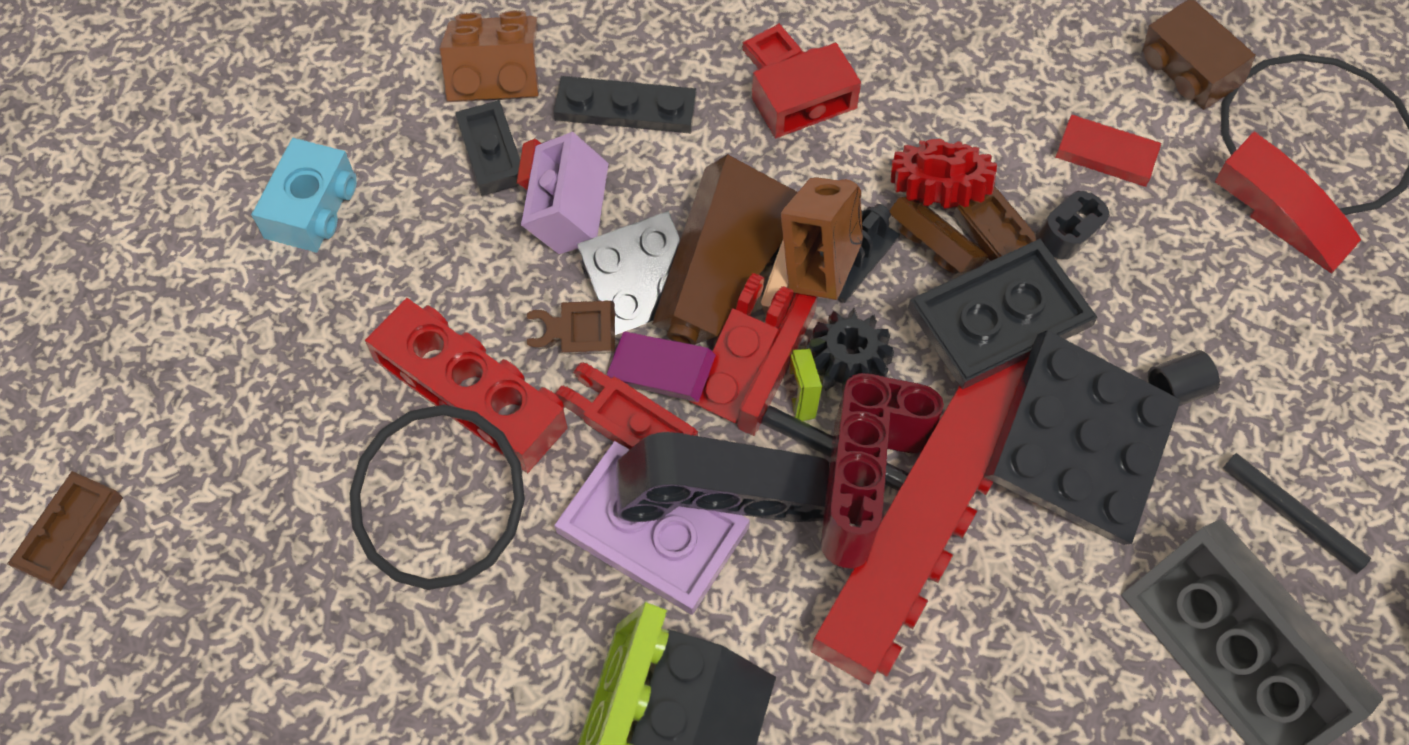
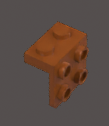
[440,10,539,101]

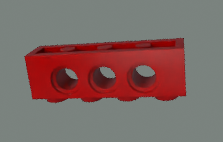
[365,298,568,474]

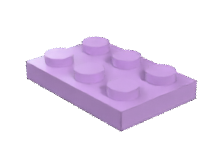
[554,441,750,615]

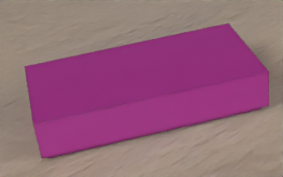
[607,331,716,402]

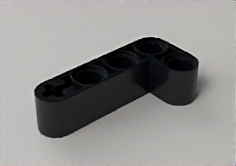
[616,432,830,522]

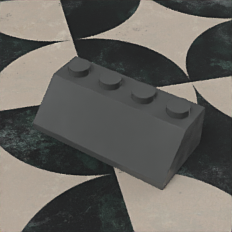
[1121,519,1384,745]

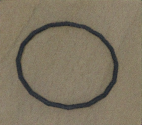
[1221,53,1409,215]

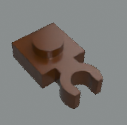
[527,300,615,355]

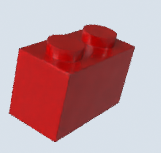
[752,42,861,139]

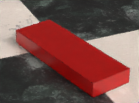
[737,293,818,436]

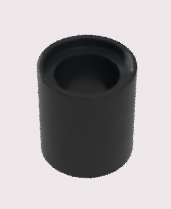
[1147,350,1220,406]

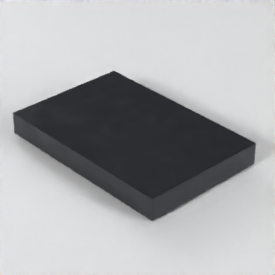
[908,239,1098,390]

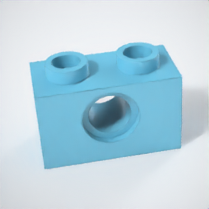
[251,137,357,253]

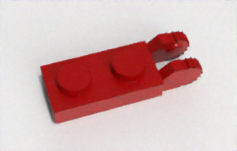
[689,273,793,423]
[555,362,698,450]

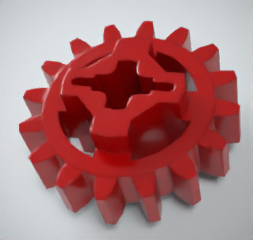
[890,139,997,208]

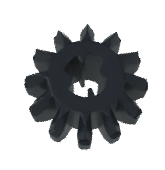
[807,308,894,393]

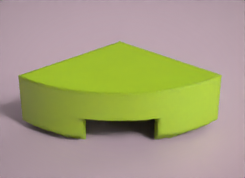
[789,349,822,421]

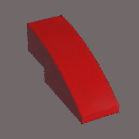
[1215,131,1362,274]

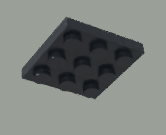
[984,330,1181,545]

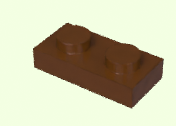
[889,197,989,274]

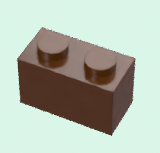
[1142,0,1256,110]

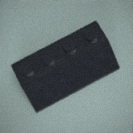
[631,629,776,745]

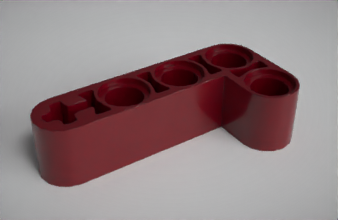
[821,374,944,568]

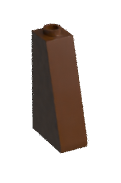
[652,154,798,345]

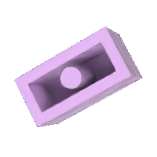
[521,132,609,254]

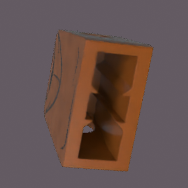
[781,177,863,300]

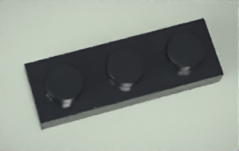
[554,76,697,134]

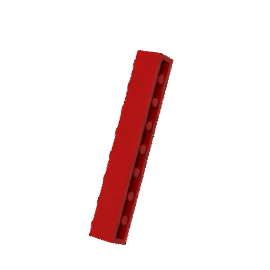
[811,358,1028,686]

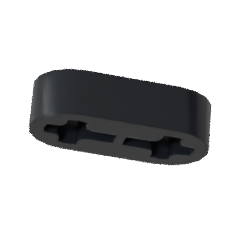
[1036,191,1110,260]

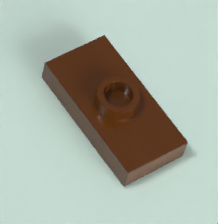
[953,186,1036,261]
[7,471,123,591]

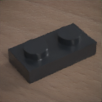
[455,100,520,196]

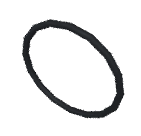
[349,405,525,590]

